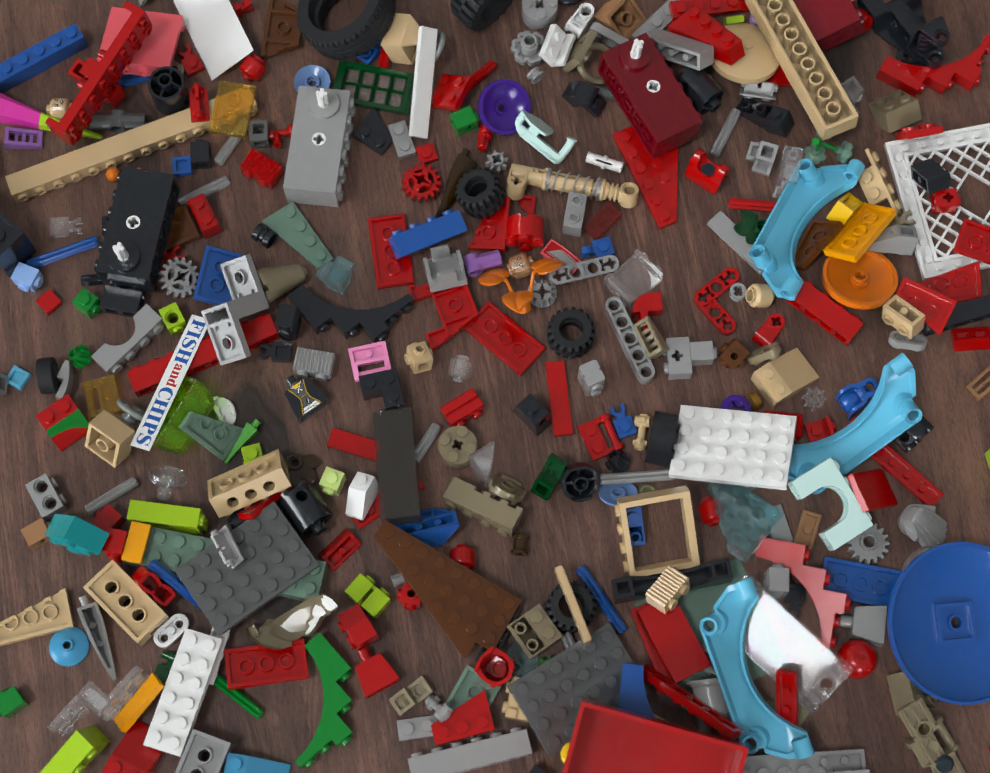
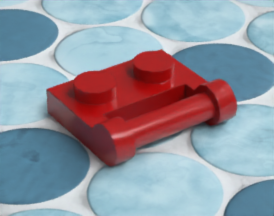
[577,413,625,462]

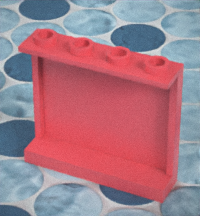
[97,7,185,77]

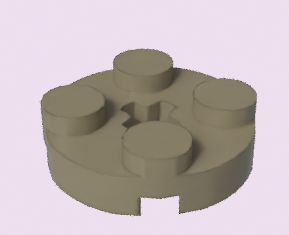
[488,473,527,506]

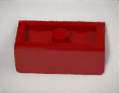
[950,326,990,352]
[318,528,362,571]

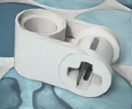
[564,3,594,39]

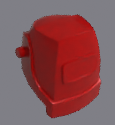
[474,647,515,688]

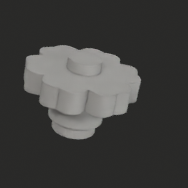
[511,30,544,67]

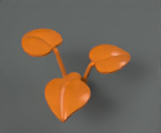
[477,258,564,314]

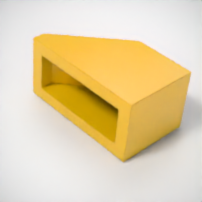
[826,192,864,225]

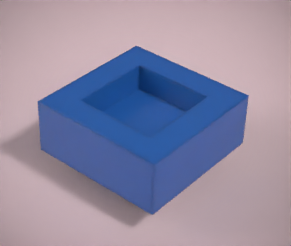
[172,156,193,177]

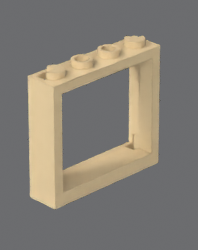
[614,485,700,576]

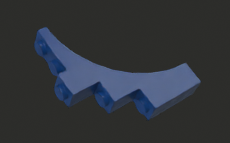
[618,662,656,718]

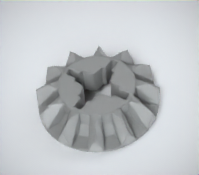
[528,278,557,308]

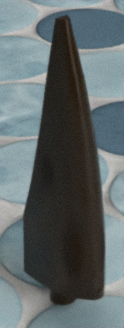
[436,148,478,218]

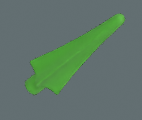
[224,419,261,464]

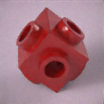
[397,583,422,611]

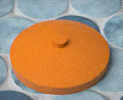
[821,251,898,310]

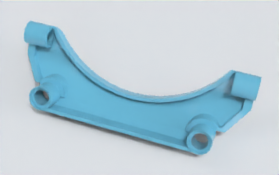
[749,158,865,301]
[788,352,922,494]
[699,577,815,760]

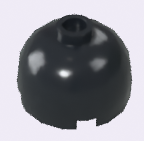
[560,462,600,502]

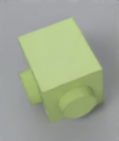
[319,466,346,496]

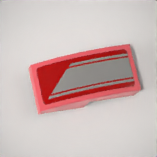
[539,239,582,275]

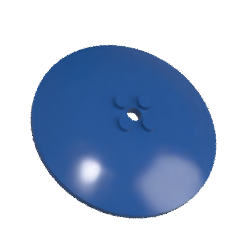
[887,542,990,705]

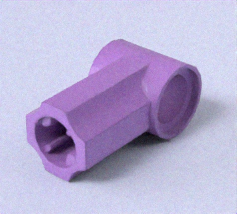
[463,250,502,277]

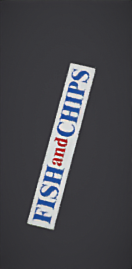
[130,314,207,451]

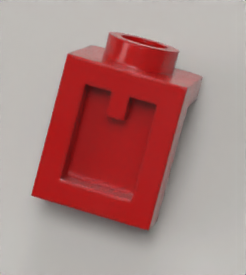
[804,416,836,443]

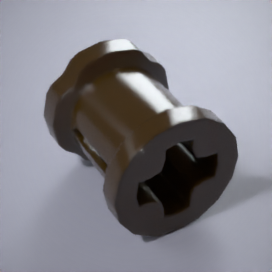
[510,533,530,556]

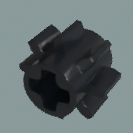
[605,450,630,473]

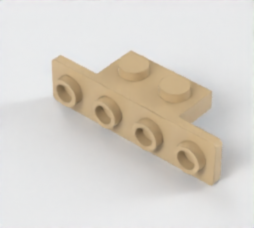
[858,148,903,217]

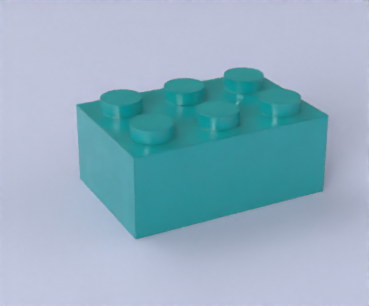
[44,514,109,557]

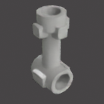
[425,695,453,723]

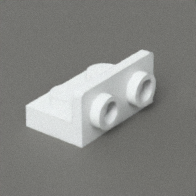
[539,24,576,67]

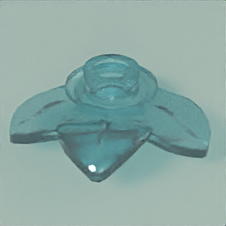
[507,642,539,678]

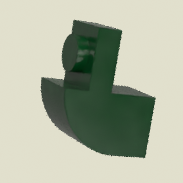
[530,453,568,501]

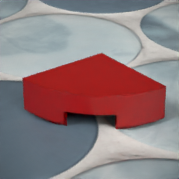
[518,195,536,214]

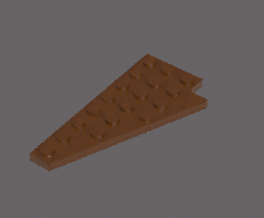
[373,520,522,659]

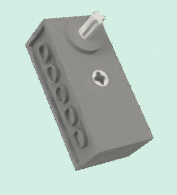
[283,86,356,207]

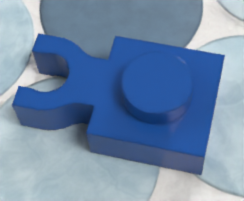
[609,404,637,441]

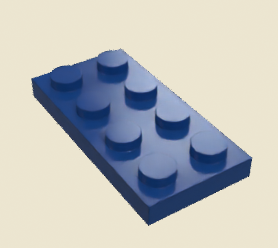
[822,556,903,609]

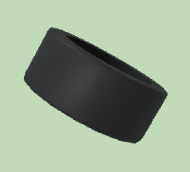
[36,357,60,394]

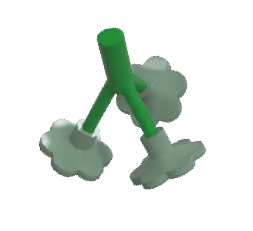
[804,128,853,165]

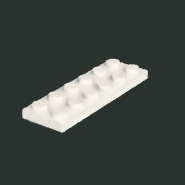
[143,628,224,757]

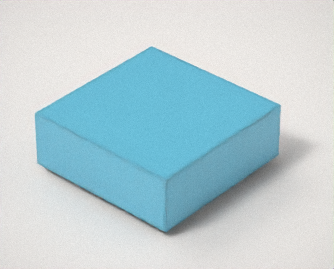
[7,365,32,391]

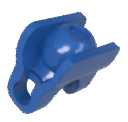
[834,378,879,420]

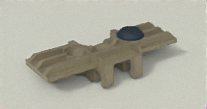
[897,697,966,773]

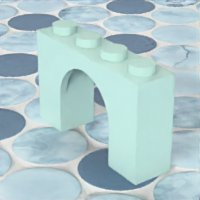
[788,457,873,551]

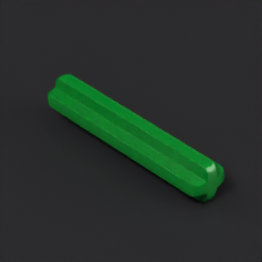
[214,676,264,719]

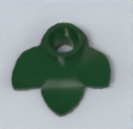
[733,210,766,244]

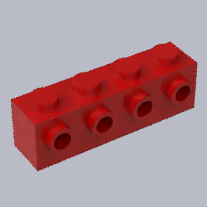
[786,278,864,346]

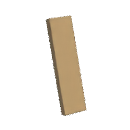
[555,565,592,646]

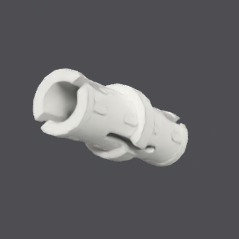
[585,152,624,173]

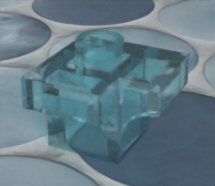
[316,255,355,294]

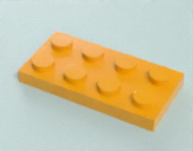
[823,202,897,263]

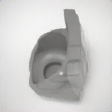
[897,504,947,551]

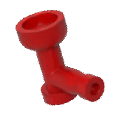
[269,124,293,148]

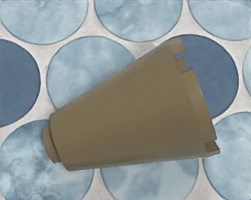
[256,264,307,304]

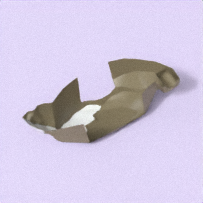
[245,594,338,650]

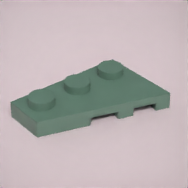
[178,411,244,461]

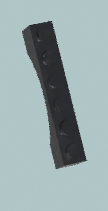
[611,558,733,604]

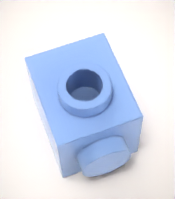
[11,262,44,292]

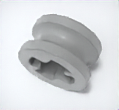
[527,66,545,84]
[729,283,747,302]

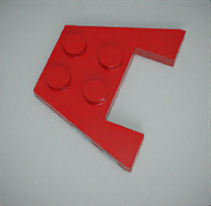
[407,284,479,351]

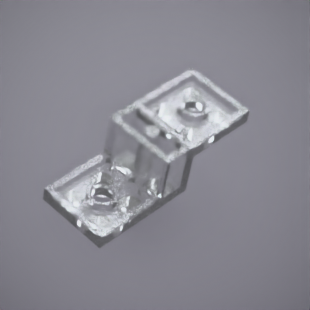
[47,665,150,737]

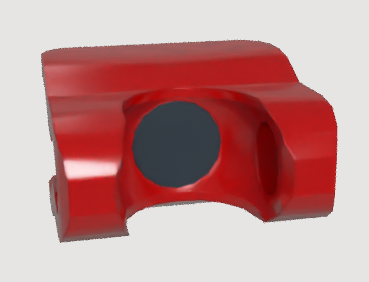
[684,148,730,194]

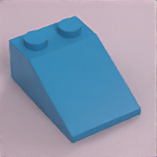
[224,752,291,773]

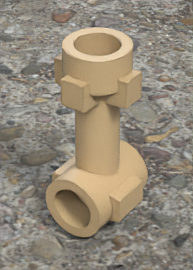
[632,414,653,451]

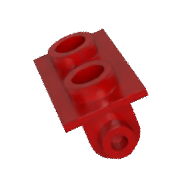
[189,83,210,123]

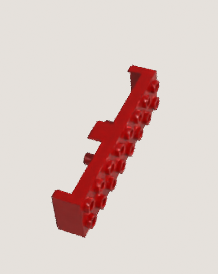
[45,1,153,146]

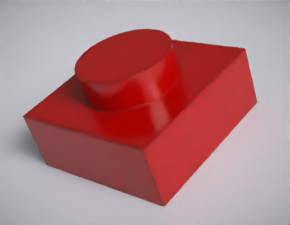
[415,142,439,165]

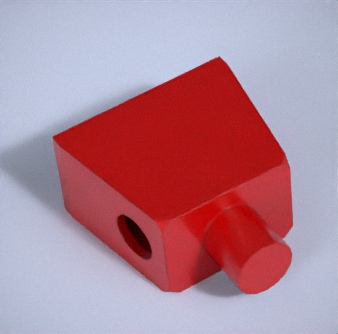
[355,647,400,699]

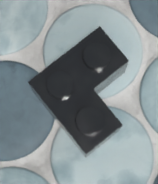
[358,368,405,414]
[644,411,680,467]

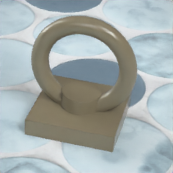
[562,30,610,85]

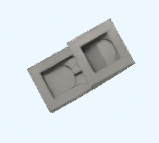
[55,360,74,400]

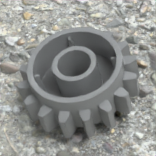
[845,523,890,565]

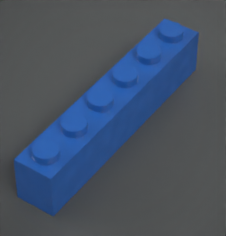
[0,23,88,94]

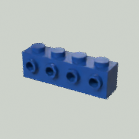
[388,209,468,260]

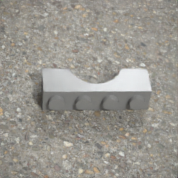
[91,304,165,377]

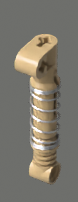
[506,163,639,208]

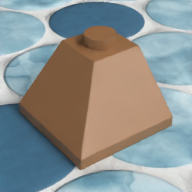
[594,0,647,40]

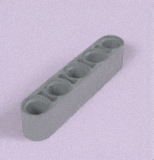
[604,296,655,385]

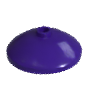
[478,79,531,135]

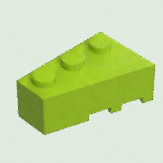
[40,725,111,773]

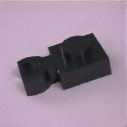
[258,342,292,363]
[783,583,806,620]

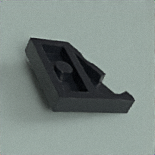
[352,108,393,156]

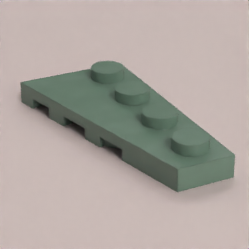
[262,201,334,271]

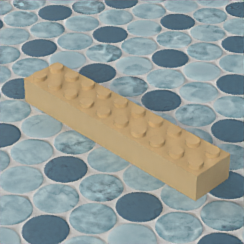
[744,0,859,141]

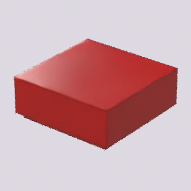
[35,289,63,316]

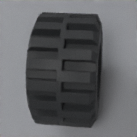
[455,167,506,219]
[547,307,595,359]
[546,580,597,634]

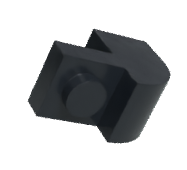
[562,81,607,117]

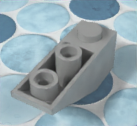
[867,224,918,256]

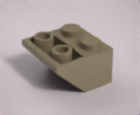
[868,90,922,133]
[507,604,563,660]
[887,672,938,716]

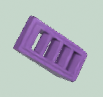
[4,127,43,149]

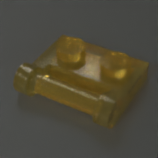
[81,375,123,421]

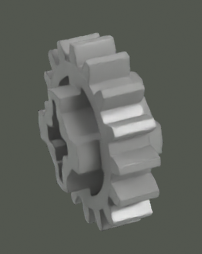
[158,257,199,298]

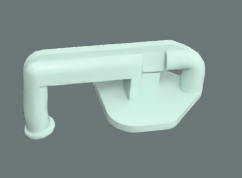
[515,110,577,164]

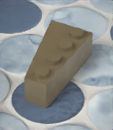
[443,477,523,537]

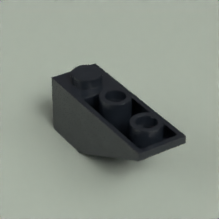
[736,97,795,138]

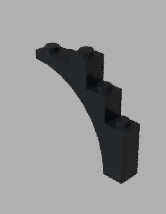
[287,285,414,343]

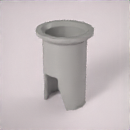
[687,678,736,740]

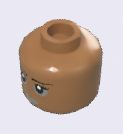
[506,252,534,280]

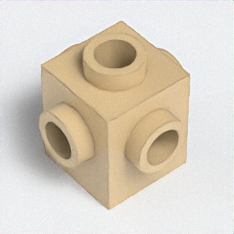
[404,341,433,374]

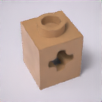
[21,518,50,550]

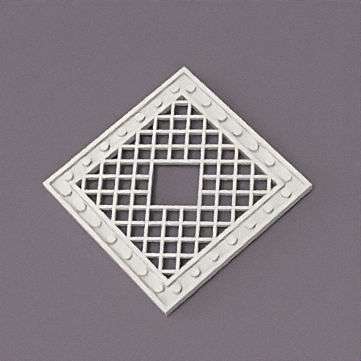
[884,123,990,281]

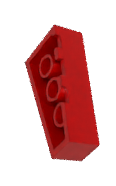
[668,5,745,66]

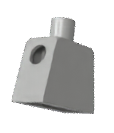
[839,606,887,647]

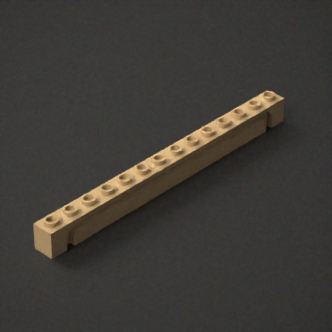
[5,86,259,203]

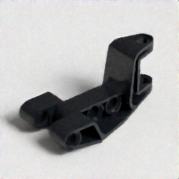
[857,0,950,69]

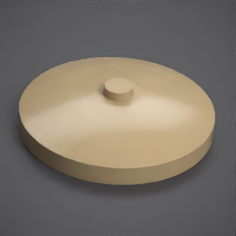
[711,23,779,84]

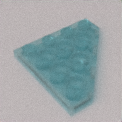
[706,482,783,563]

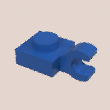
[580,236,615,259]

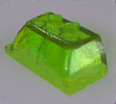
[152,376,215,454]

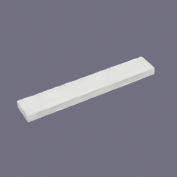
[409,26,438,139]

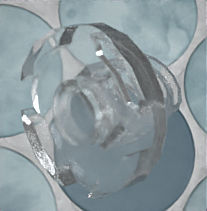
[148,465,188,502]

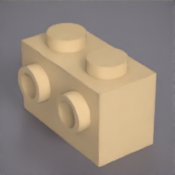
[882,294,925,340]

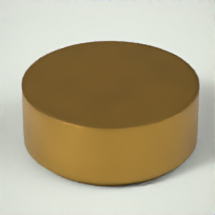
[745,392,762,412]

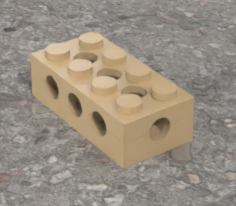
[207,449,291,518]
[83,559,170,647]

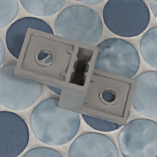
[201,254,269,366]

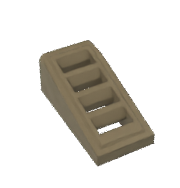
[632,316,670,359]

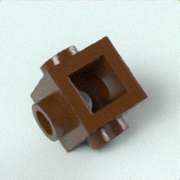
[718,339,750,369]

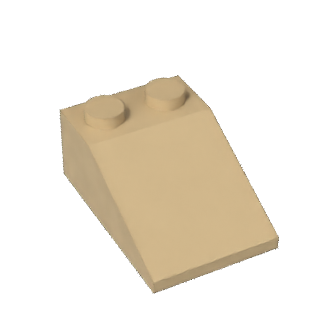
[751,348,820,409]

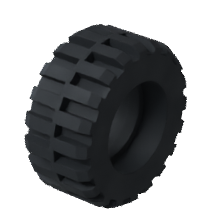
[450,0,513,31]

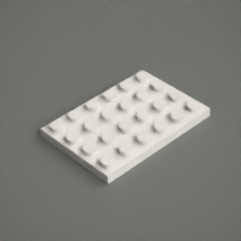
[669,405,797,490]

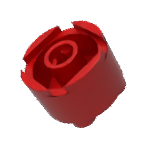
[506,214,544,252]

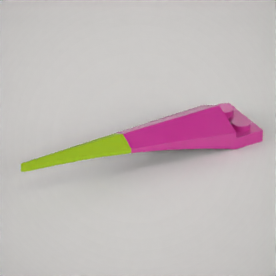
[0,93,104,139]

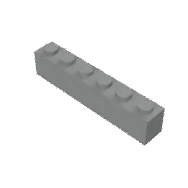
[407,727,532,773]

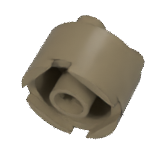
[438,426,477,469]

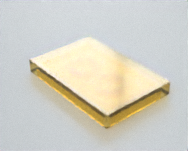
[209,81,257,139]

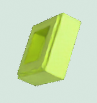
[723,15,745,25]

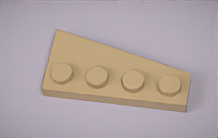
[0,588,75,647]

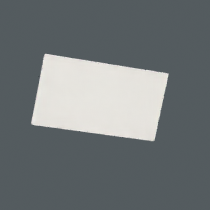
[173,0,253,80]

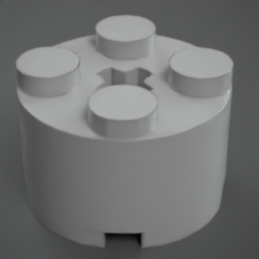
[521,0,558,30]

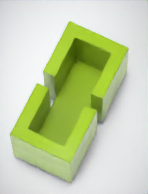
[345,573,391,620]

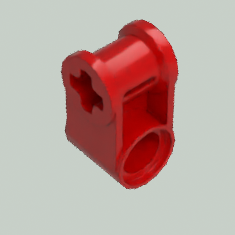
[751,313,785,347]

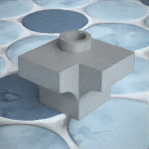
[745,140,779,177]

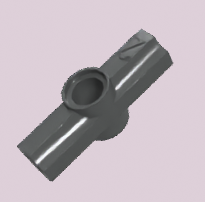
[90,109,148,133]

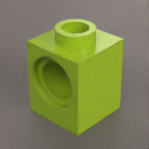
[158,302,187,335]

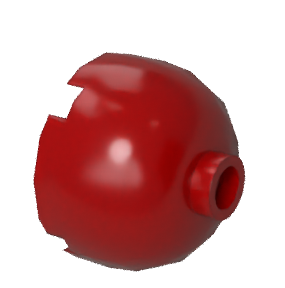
[836,639,878,679]

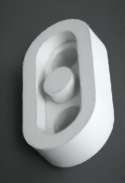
[153,614,190,648]

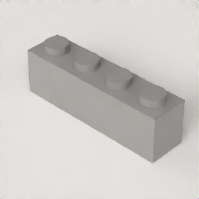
[647,28,714,71]

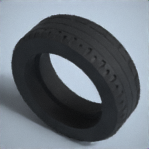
[297,0,396,60]

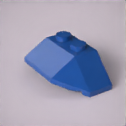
[389,508,459,548]

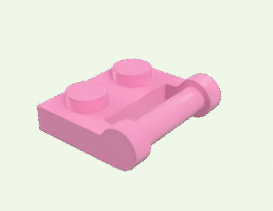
[348,341,391,382]

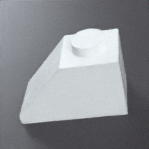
[345,472,381,521]

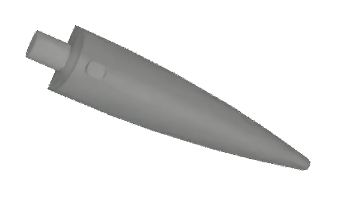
[77,595,116,681]

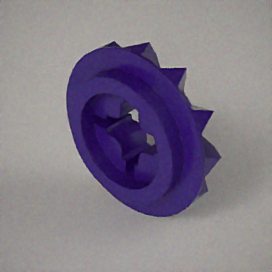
[720,395,751,412]

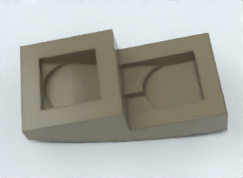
[389,675,435,716]

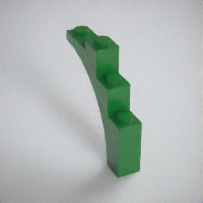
[295,632,353,769]

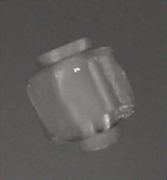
[447,354,474,383]

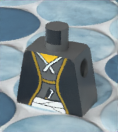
[285,375,329,424]

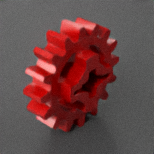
[401,163,442,203]

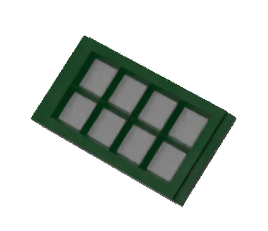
[333,60,414,115]

